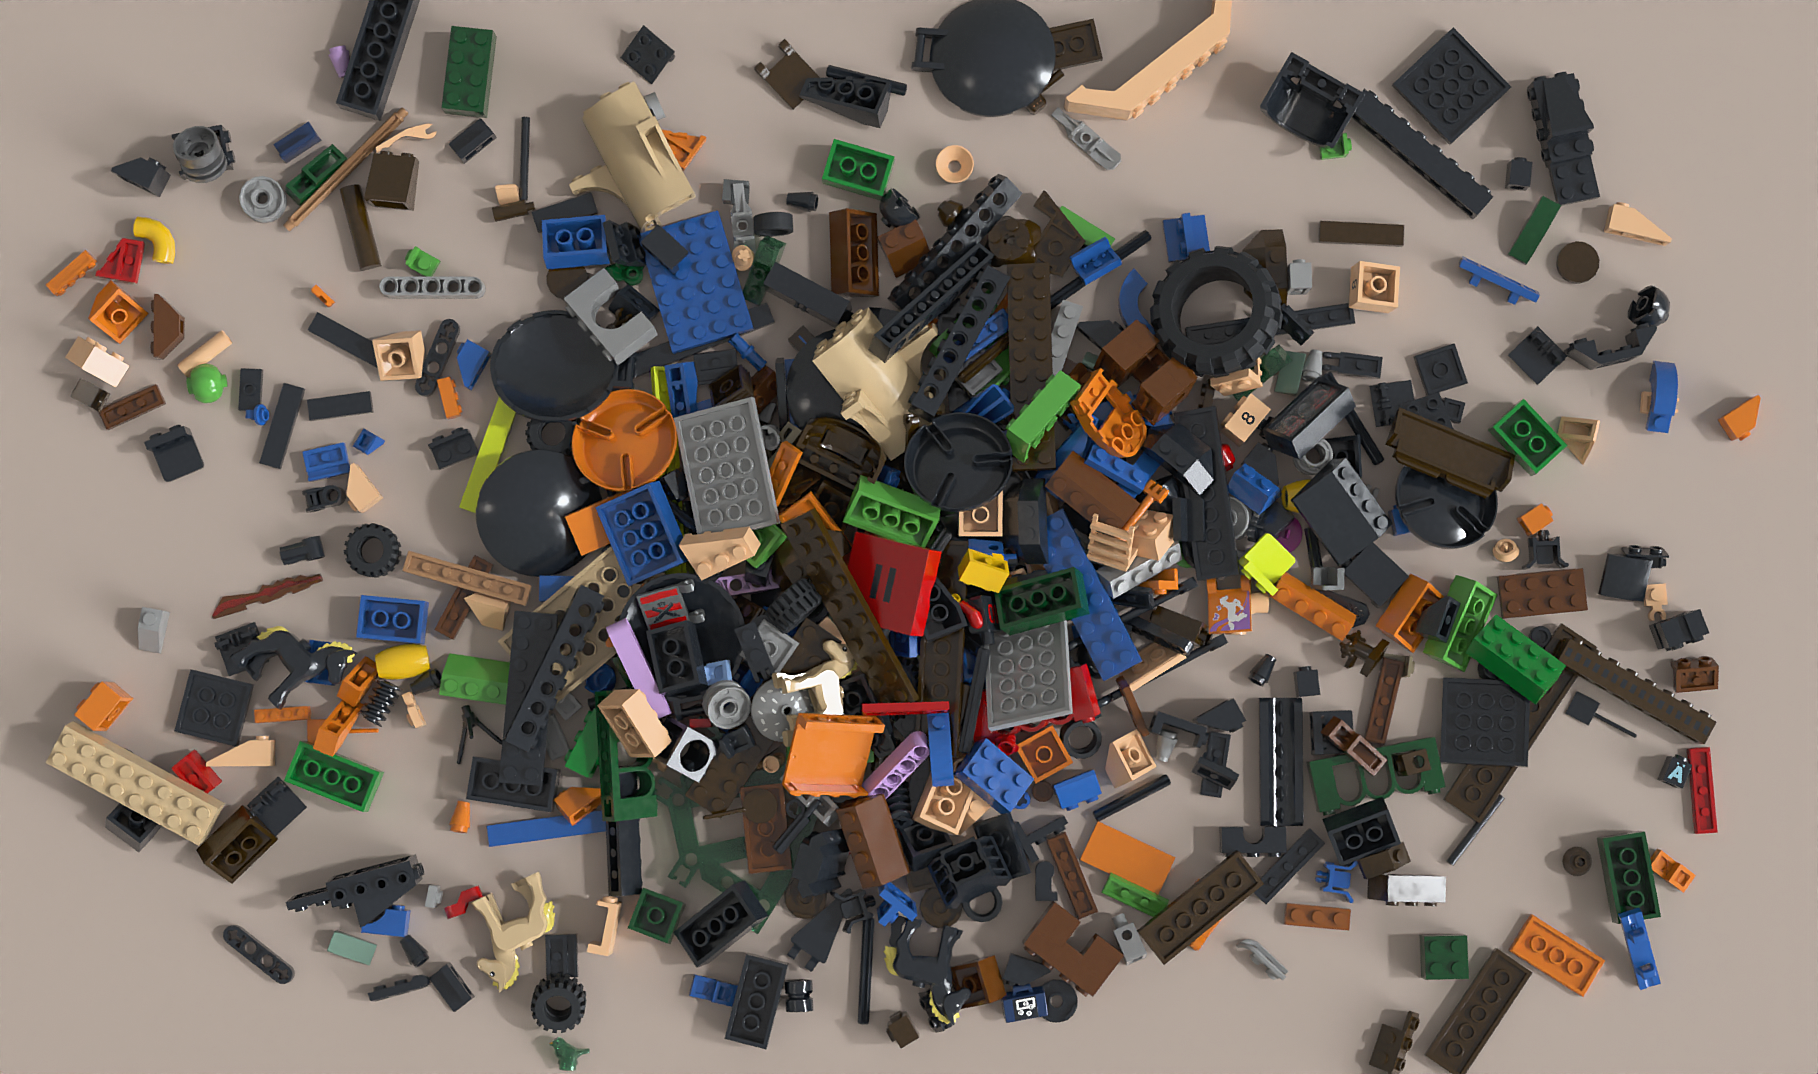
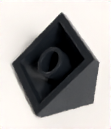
[1325,435,1362,478]

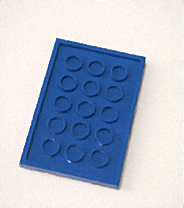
[639,210,754,354]

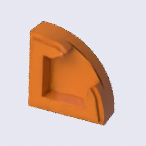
[311,285,335,307]

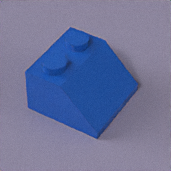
[1228,463,1282,515]
[1052,769,1102,811]

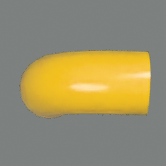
[133,216,175,264]

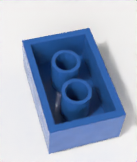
[542,215,610,269]
[356,595,429,644]
[953,738,1034,814]

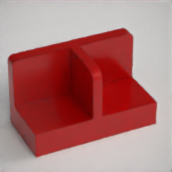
[171,749,222,794]

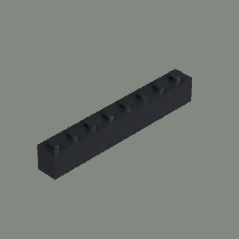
[1351,88,1494,219]

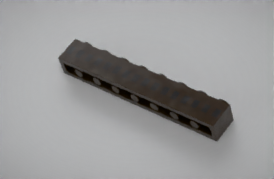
[1554,637,1717,744]

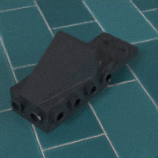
[1527,72,1600,206]
[286,854,424,927]

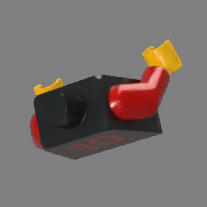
[952,594,1002,646]

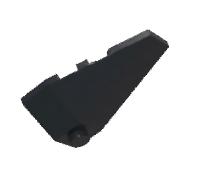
[799,76,892,128]
[924,577,968,643]
[839,670,897,758]

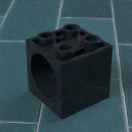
[654,716,719,783]

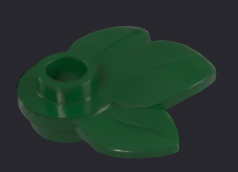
[605,263,646,286]

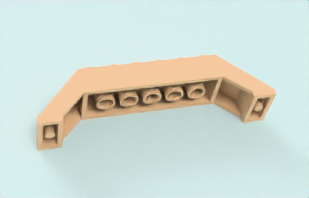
[1064,0,1232,120]

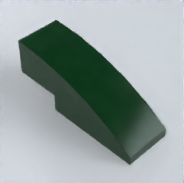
[285,144,347,206]
[1508,196,1561,265]

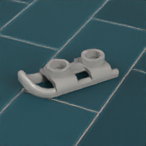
[1236,939,1288,981]

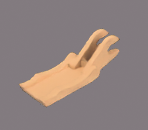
[376,123,437,153]

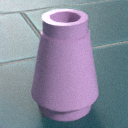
[329,45,350,78]

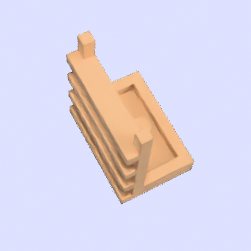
[1210,357,1263,396]
[1087,513,1138,572]

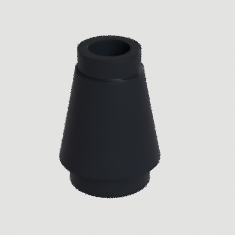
[786,192,819,212]
[1248,654,1277,687]
[410,669,442,695]
[400,935,429,968]

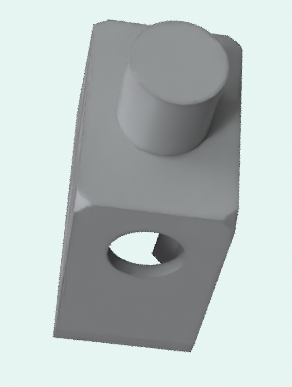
[1112,913,1147,965]

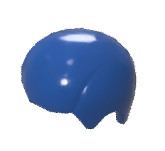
[584,664,616,695]

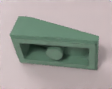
[327,930,377,965]

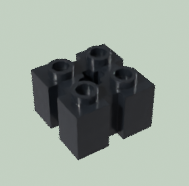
[1649,609,1709,651]

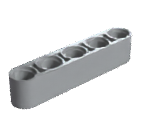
[379,277,486,299]

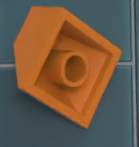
[88,280,149,344]

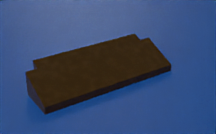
[1385,407,1515,498]

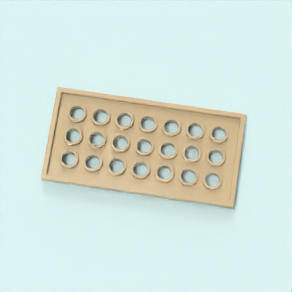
[498,546,666,704]

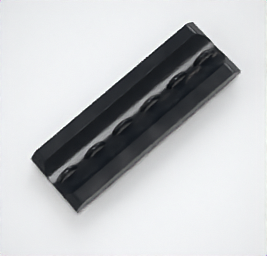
[1259,698,1304,826]

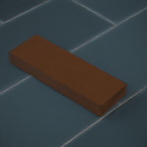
[99,384,166,430]
[1115,675,1150,737]

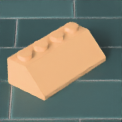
[912,751,974,835]

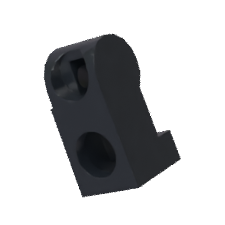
[1035,861,1058,901]

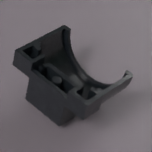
[1260,52,1365,149]

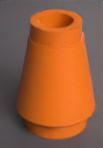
[449,801,470,833]

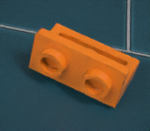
[1137,568,1178,595]

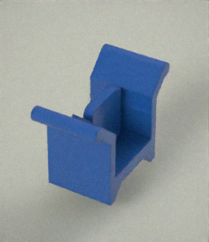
[1315,860,1358,903]

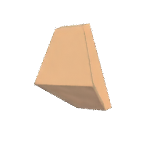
[1557,416,1600,465]
[464,592,511,631]

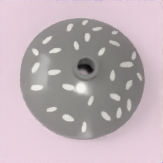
[751,679,814,742]

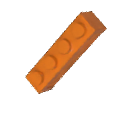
[46,250,97,296]
[254,706,311,723]

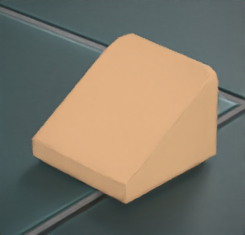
[495,184,520,205]

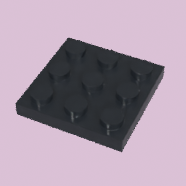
[174,669,254,747]

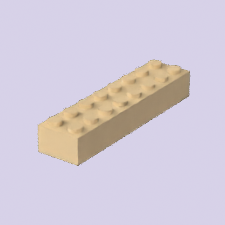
[46,721,225,846]

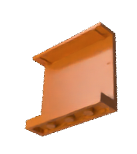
[782,713,885,798]

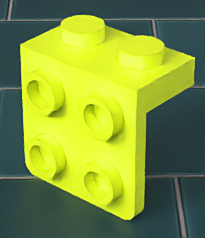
[1238,533,1295,596]

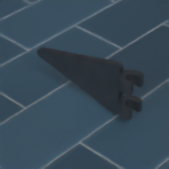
[787,888,852,972]

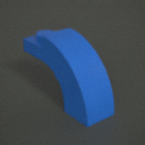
[1118,269,1155,335]
[1646,361,1678,433]
[927,712,954,787]

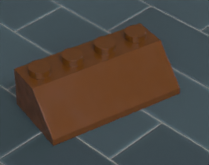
[829,208,879,298]
[1045,450,1141,537]
[836,793,910,889]

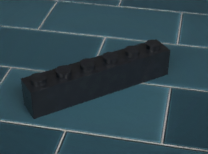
[605,766,643,896]

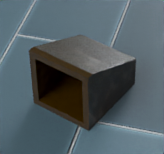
[364,151,419,211]

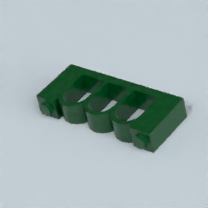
[595,688,658,822]
[1306,737,1446,816]

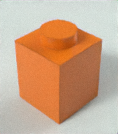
[1517,503,1554,536]

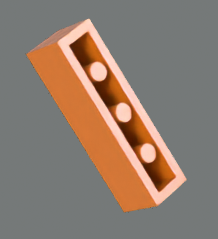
[1269,572,1357,641]

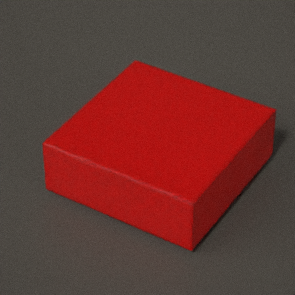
[690,719,713,728]

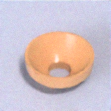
[936,145,974,184]

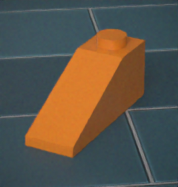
[313,700,364,757]

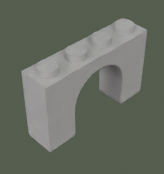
[564,268,658,365]

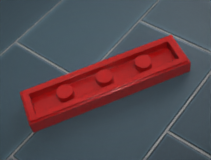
[861,701,949,716]
[1687,747,1718,834]

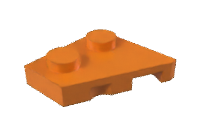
[661,129,707,171]

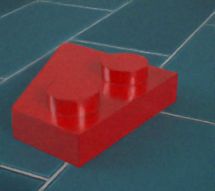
[95,238,145,284]

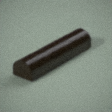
[340,184,382,271]

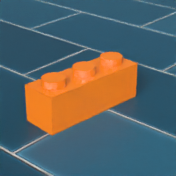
[437,377,462,419]

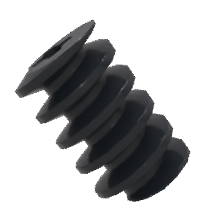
[360,680,403,727]
[886,781,913,829]

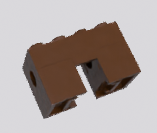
[1093,319,1198,426]
[1022,901,1124,997]

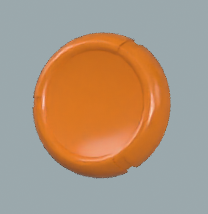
[572,389,677,492]

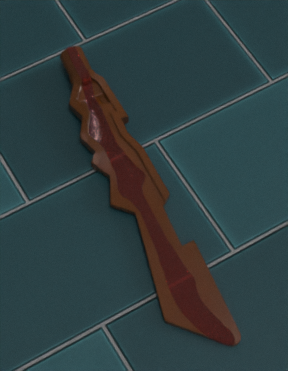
[212,574,323,619]

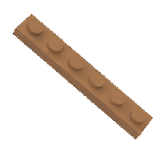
[402,551,532,606]

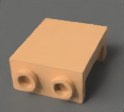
[587,895,623,956]

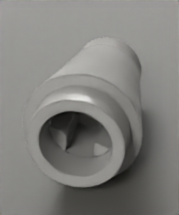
[1302,349,1323,382]
[1155,729,1178,762]

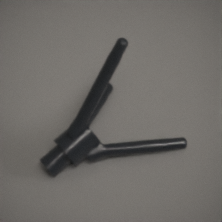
[457,705,502,764]

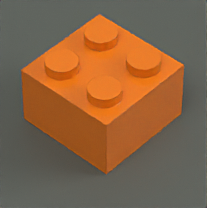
[74,681,133,731]
[1017,725,1073,784]

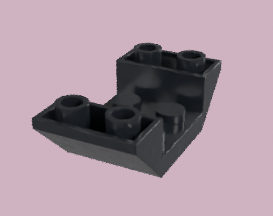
[1564,323,1657,370]

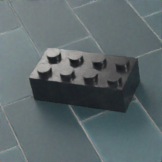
[466,756,561,812]
[673,880,769,968]
[724,953,789,1049]

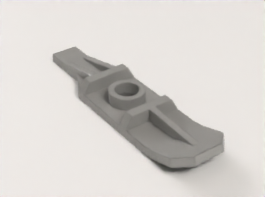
[1051,107,1121,170]
[731,183,757,267]

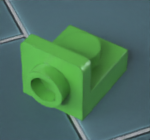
[1319,133,1352,160]
[405,246,441,277]

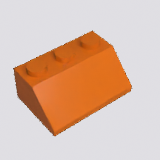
[1376,573,1444,653]

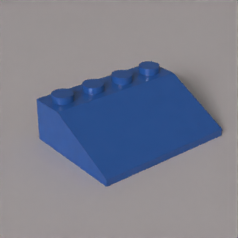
[595,481,689,586]

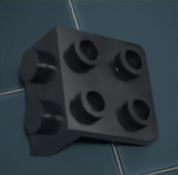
[144,425,204,482]

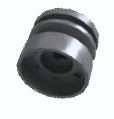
[173,126,227,183]

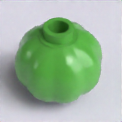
[186,364,228,403]

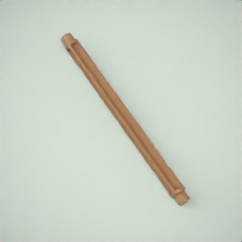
[283,107,409,232]

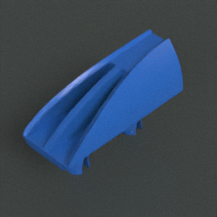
[950,384,1014,425]
[1033,413,1104,502]

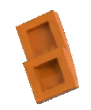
[1650,848,1696,893]

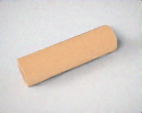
[177,330,232,377]

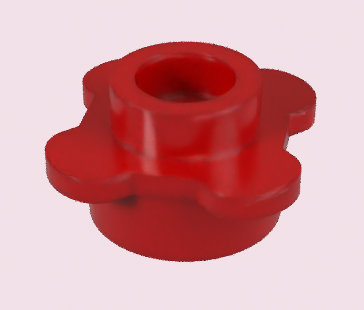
[995,734,1019,755]

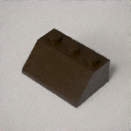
[196,805,278,884]

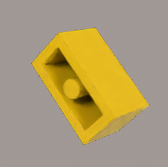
[958,548,1009,593]

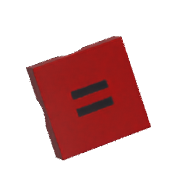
[848,532,942,636]

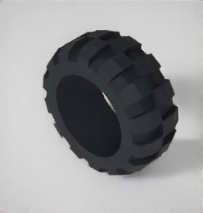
[1150,246,1283,378]

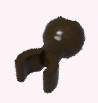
[605,308,632,329]

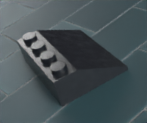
[1291,458,1393,566]

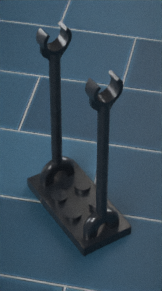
[1068,576,1228,719]

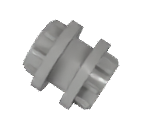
[1293,438,1333,475]

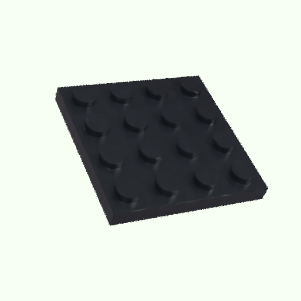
[1392,27,1511,145]
[1440,677,1530,768]

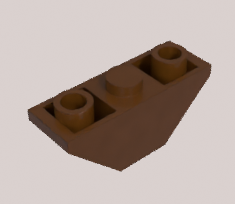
[150,294,185,360]

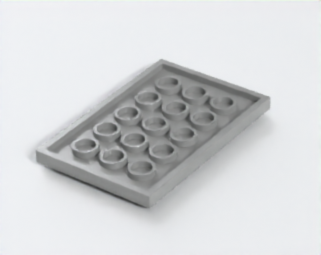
[674,397,780,534]
[984,620,1073,731]

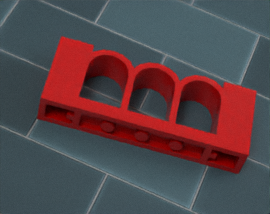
[974,663,1101,745]

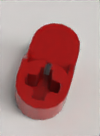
[444,885,483,919]

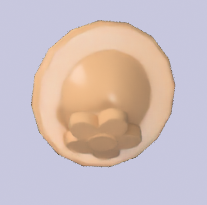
[732,245,755,271]
[1492,539,1519,562]

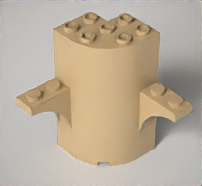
[569,81,696,233]
[813,307,945,461]

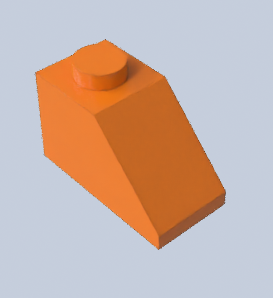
[1718,395,1761,441]
[337,656,378,707]
[554,787,601,826]

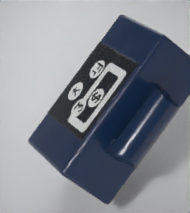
[1001,983,1048,1023]

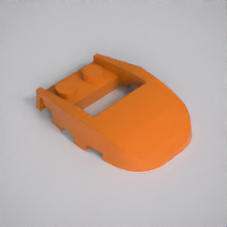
[1070,368,1147,458]

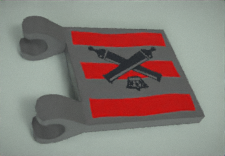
[636,579,705,630]

